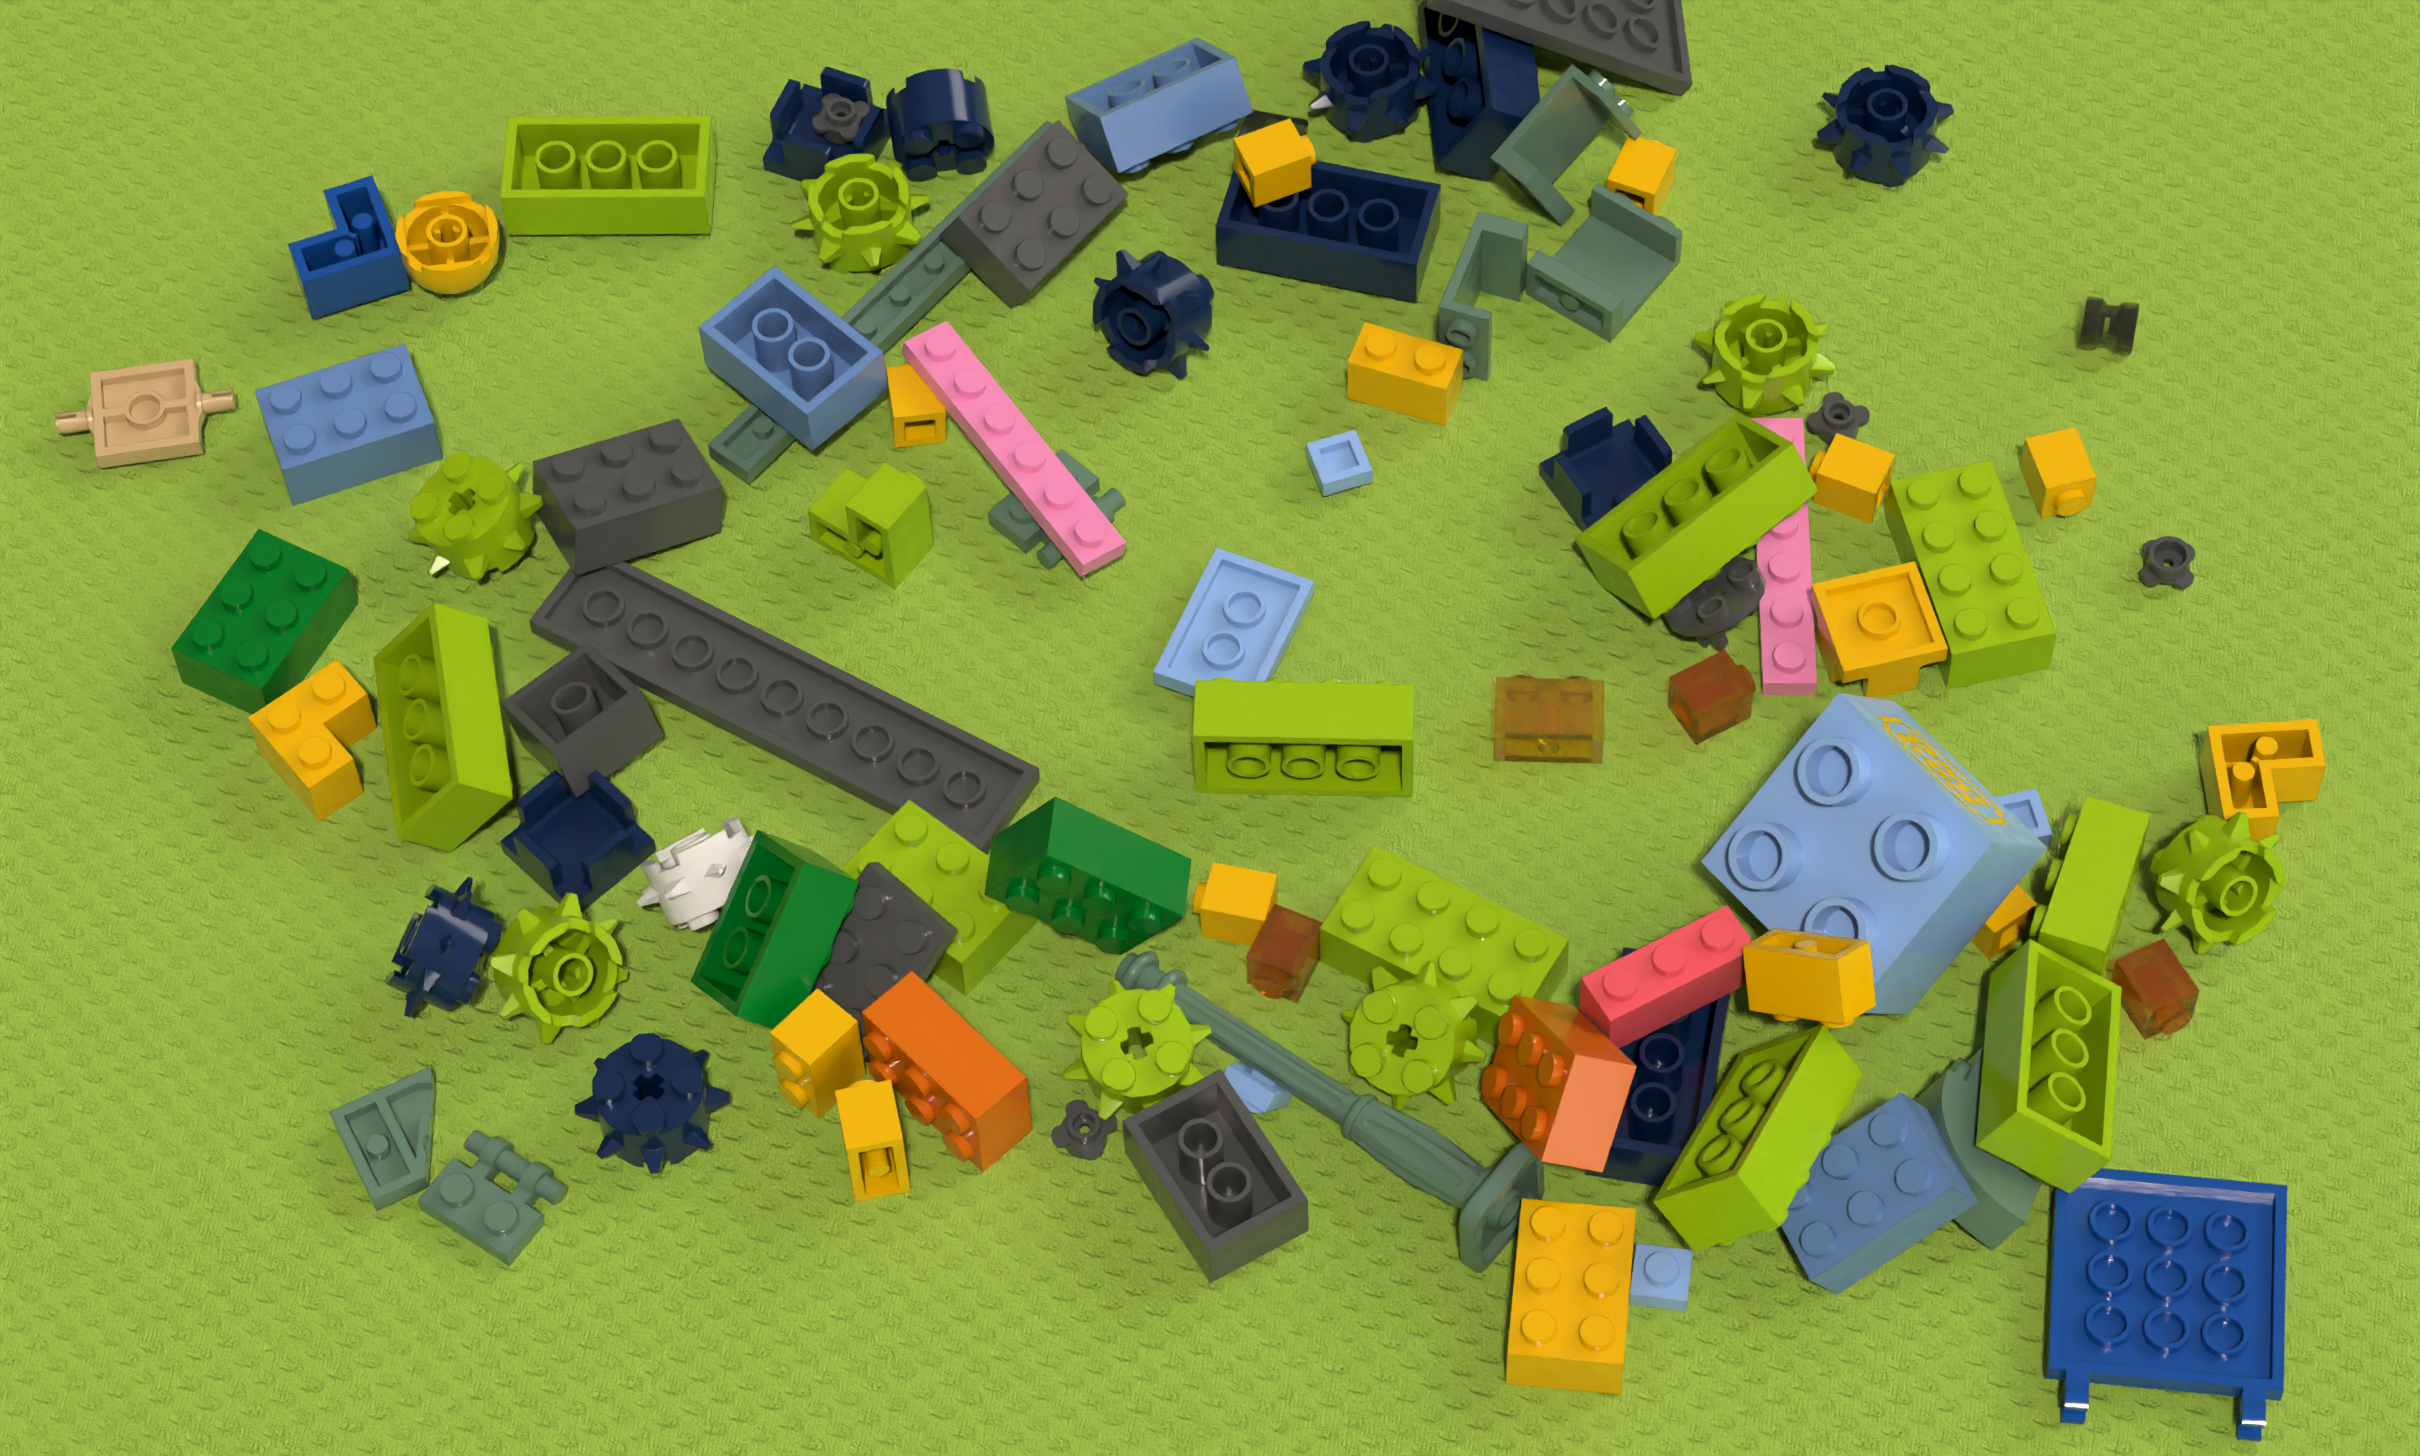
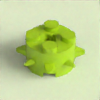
[791,154,930,274]
[1694,293,1836,418]
[408,452,544,581]
[2150,811,2286,954]
[489,892,628,1044]
[1342,961,1486,1110]
[1062,980,1212,1121]

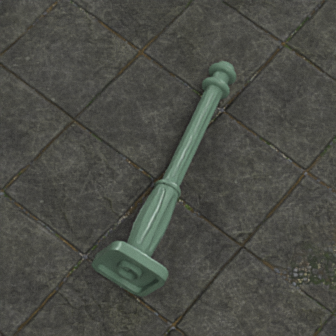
[1115,951,1544,1273]

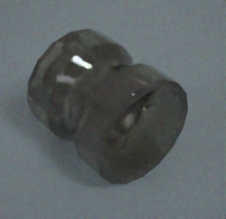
[2079,296,2139,355]

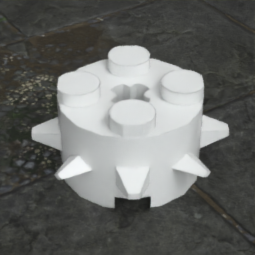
[636,816,770,931]

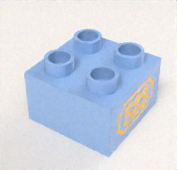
[1701,693,2047,1015]

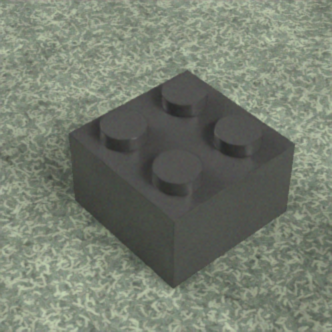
[500,641,663,798]

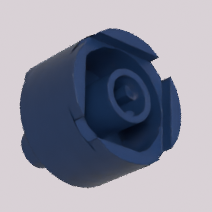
[886,68,994,181]

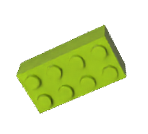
[500,116,717,235]
[1575,412,1819,620]
[1885,460,2056,690]
[373,602,513,852]
[1193,677,1414,797]
[1320,845,1569,1048]
[1976,939,2122,1194]
[1653,1024,1864,1251]

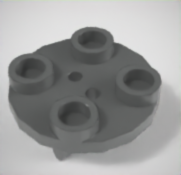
[1663,557,1766,651]

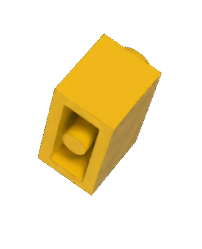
[1347,322,1463,426]
[1743,928,1876,1028]
[770,988,866,1119]
[835,1079,911,1202]

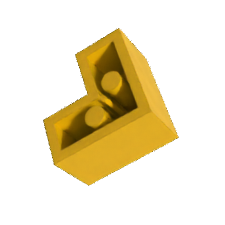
[248,659,377,822]
[2200,719,2326,841]

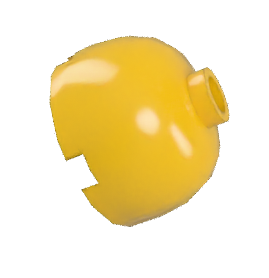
[395,191,500,294]

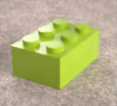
[2029,795,2151,977]
[841,800,1037,996]

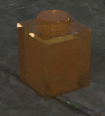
[1667,649,1756,745]
[1246,903,1323,1003]
[2111,938,2199,1040]

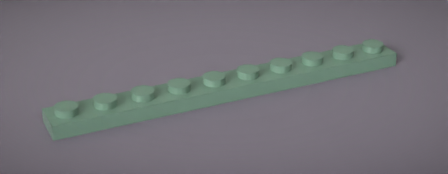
[708,121,1086,484]

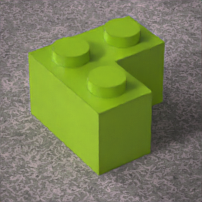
[807,462,934,590]

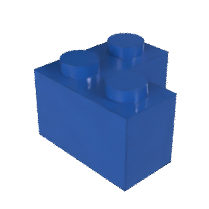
[288,176,410,319]

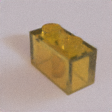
[1494,675,1604,764]

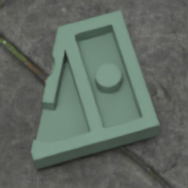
[329,1067,435,1210]

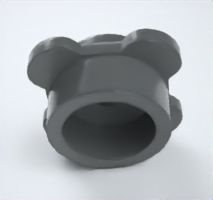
[812,93,870,144]
[1807,392,1870,445]
[2140,536,2196,589]
[1051,1100,1117,1160]

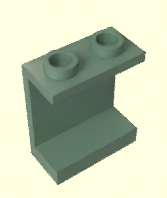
[1491,64,1642,226]
[1526,183,1683,343]
[1439,211,1528,381]

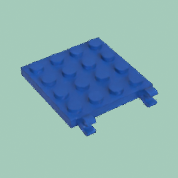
[2046,1168,2287,1442]

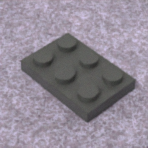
[810,862,958,1063]

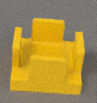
[1810,561,1948,698]

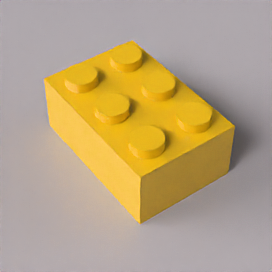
[1506,1198,1636,1395]

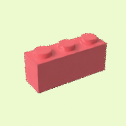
[1579,905,1752,1049]

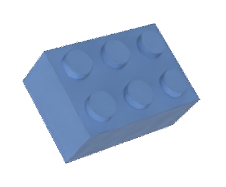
[1064,37,1253,174]
[699,265,888,451]
[254,344,443,506]
[1781,1093,1979,1295]

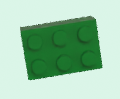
[171,529,358,714]
[984,797,1192,955]
[690,829,859,1029]

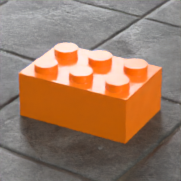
[862,971,1032,1172]
[1481,994,1637,1172]

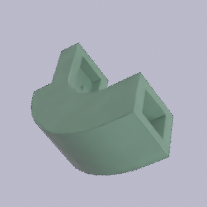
[1917,1046,2041,1250]

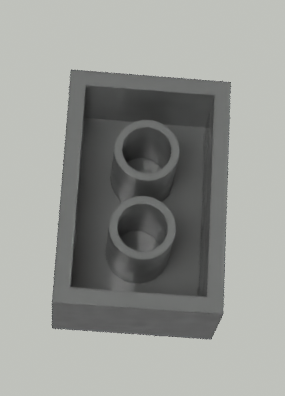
[939,120,1129,309]
[533,419,722,576]
[1123,1069,1309,1283]

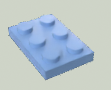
[1153,547,1315,698]

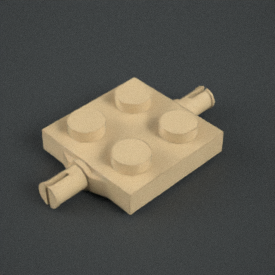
[55,358,236,469]

